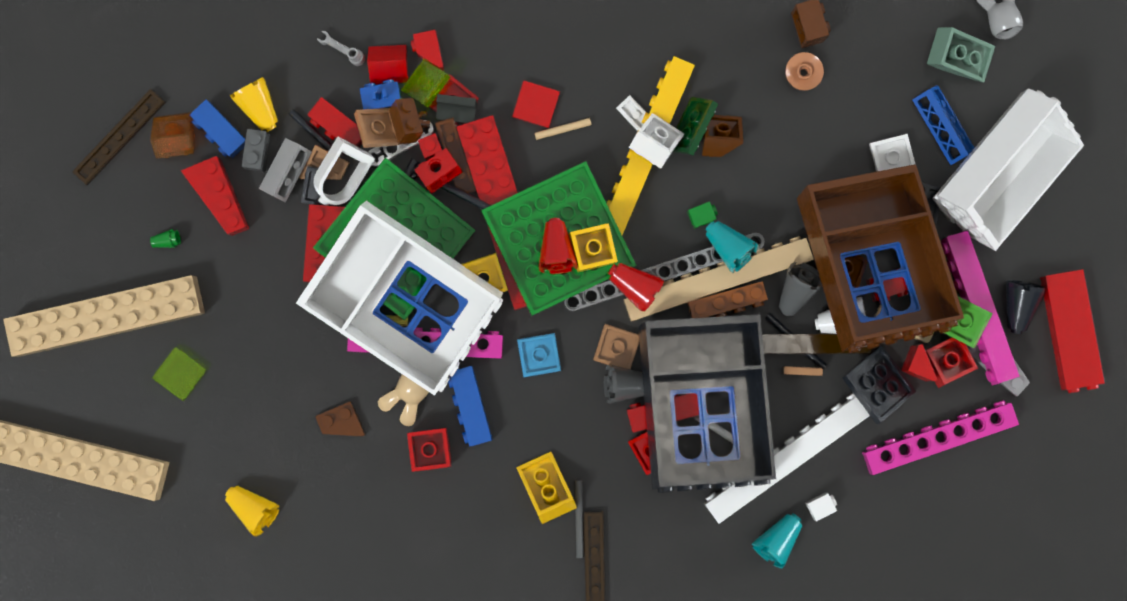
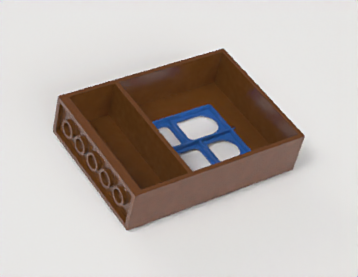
[797,164,964,353]

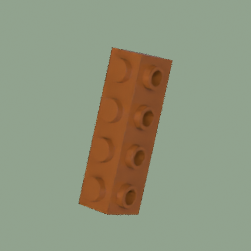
[687,281,768,318]

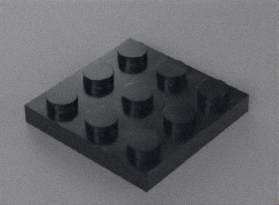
[842,346,916,424]

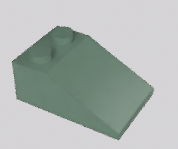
[927,27,995,83]

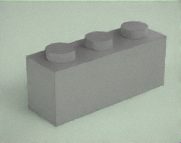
[259,138,312,203]

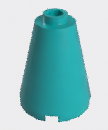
[706,221,759,273]
[752,513,802,569]

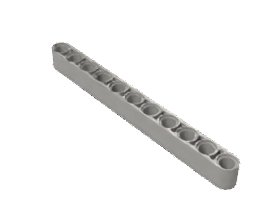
[565,233,765,311]

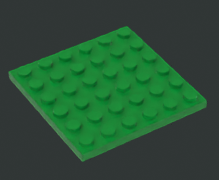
[313,157,475,320]
[481,161,637,316]

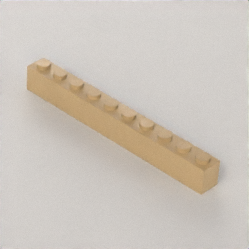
[623,236,814,322]

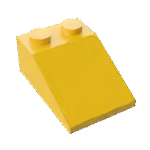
[516,452,577,524]

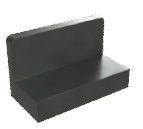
[436,94,476,123]

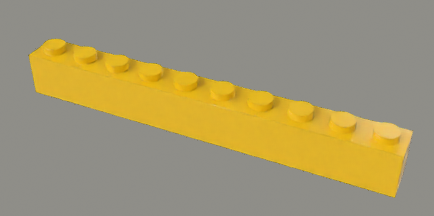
[607,56,695,235]

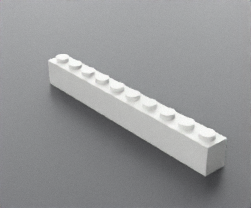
[704,393,870,524]

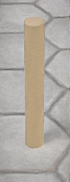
[535,118,591,140]

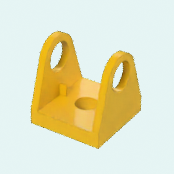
[461,253,508,292]

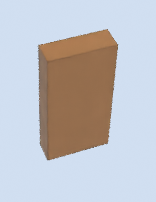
[781,366,823,376]

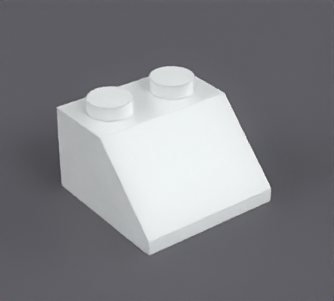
[629,113,684,168]

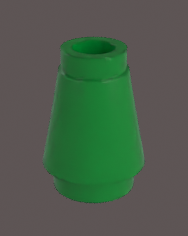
[150,229,181,248]

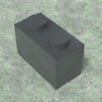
[242,129,270,172]

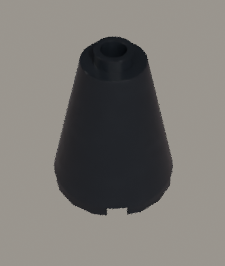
[1006,280,1045,334]

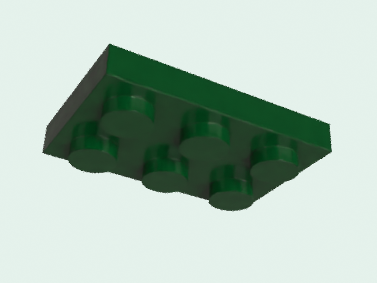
[674,97,718,156]

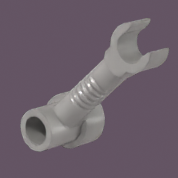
[317,31,365,66]

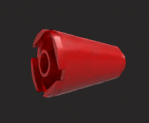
[539,218,578,274]
[608,263,664,312]

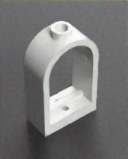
[314,136,375,206]

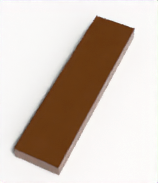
[435,118,477,193]

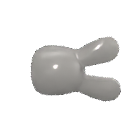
[976,0,1023,40]

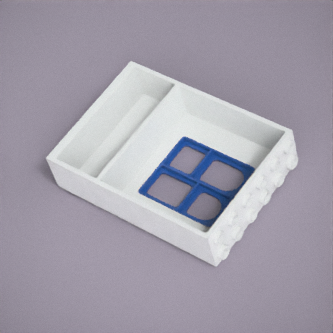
[296,201,503,396]

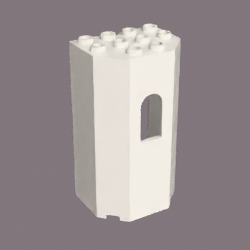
[932,88,1084,251]

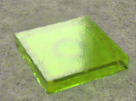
[401,59,450,108]
[152,347,206,401]

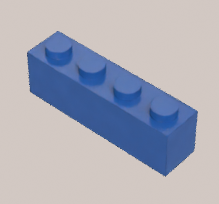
[448,366,493,447]

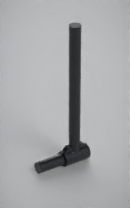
[404,158,491,209]

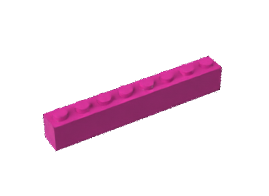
[941,230,1020,386]

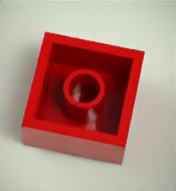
[926,337,978,388]
[407,428,452,472]

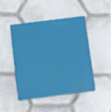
[517,333,561,377]

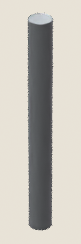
[575,480,584,558]

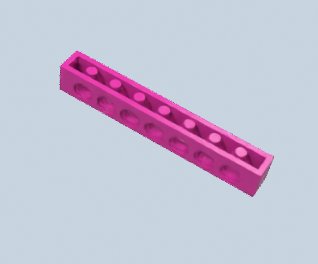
[347,328,503,359]
[862,400,1019,475]

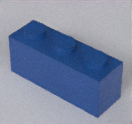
[190,99,246,158]

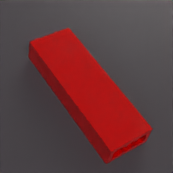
[1040,269,1105,393]

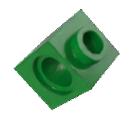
[687,201,718,229]

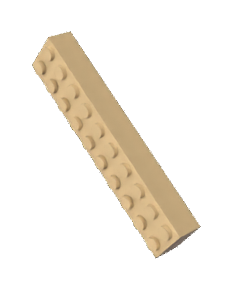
[3,275,205,357]
[0,420,170,501]

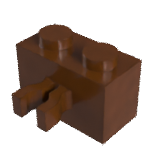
[389,98,430,144]

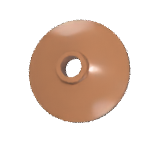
[785,52,824,91]

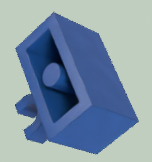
[360,80,402,109]

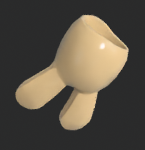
[378,374,429,426]

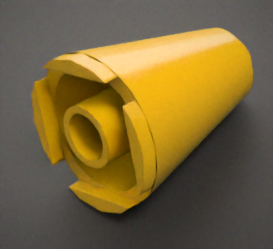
[230,77,278,132]
[225,486,279,537]

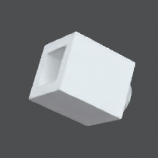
[805,492,837,521]

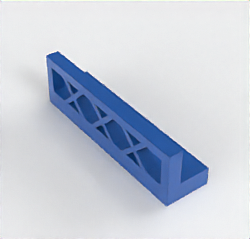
[912,85,975,165]

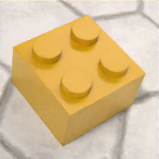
[569,223,618,272]

